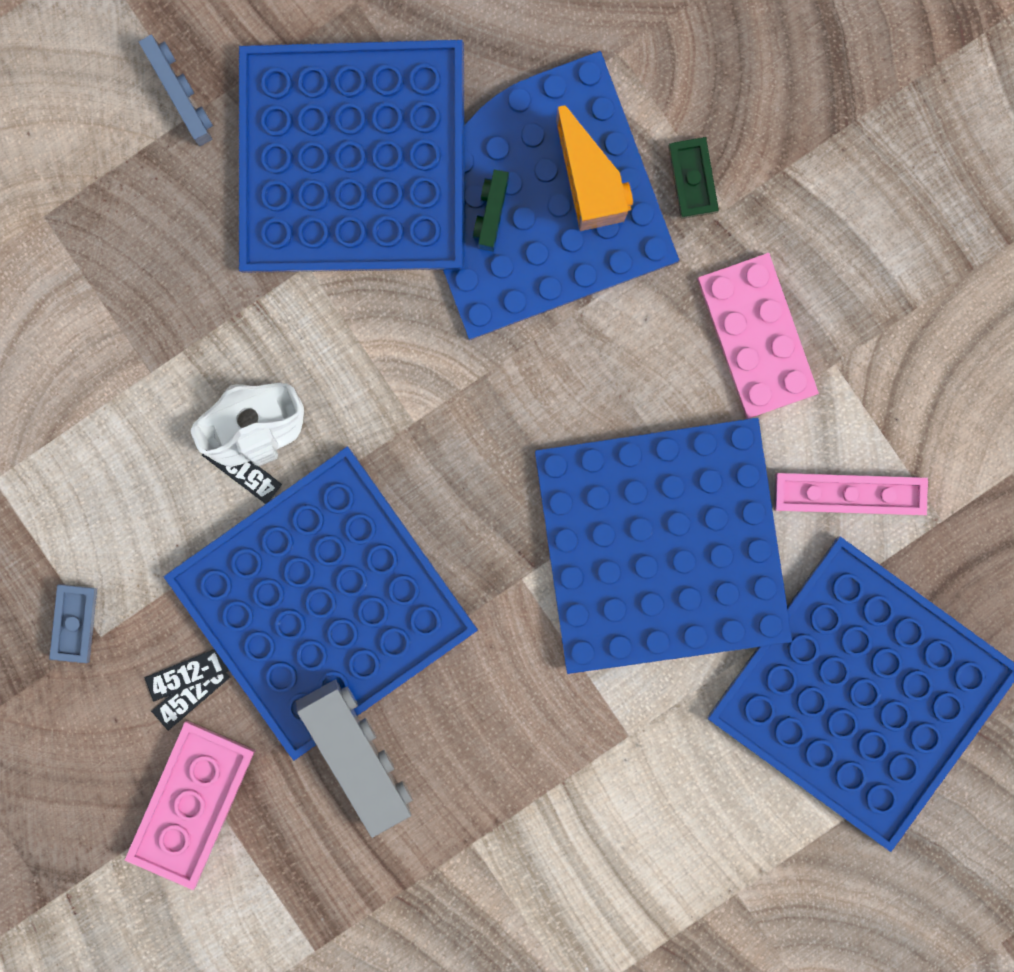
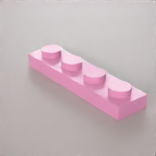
[774,473,928,515]

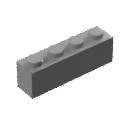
[296,679,413,838]

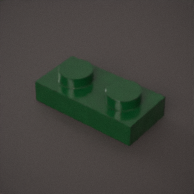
[668,137,719,219]
[473,169,509,252]

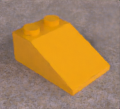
[556,105,633,231]

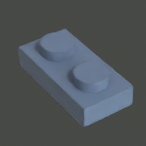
[49,584,98,663]

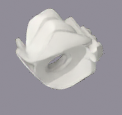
[191,383,304,467]

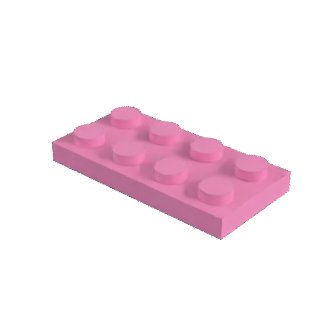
[697,253,819,419]
[125,721,256,890]

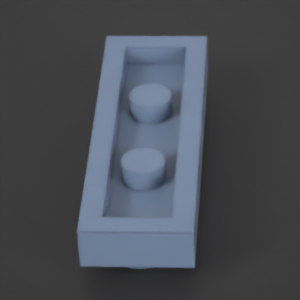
[138,34,213,146]

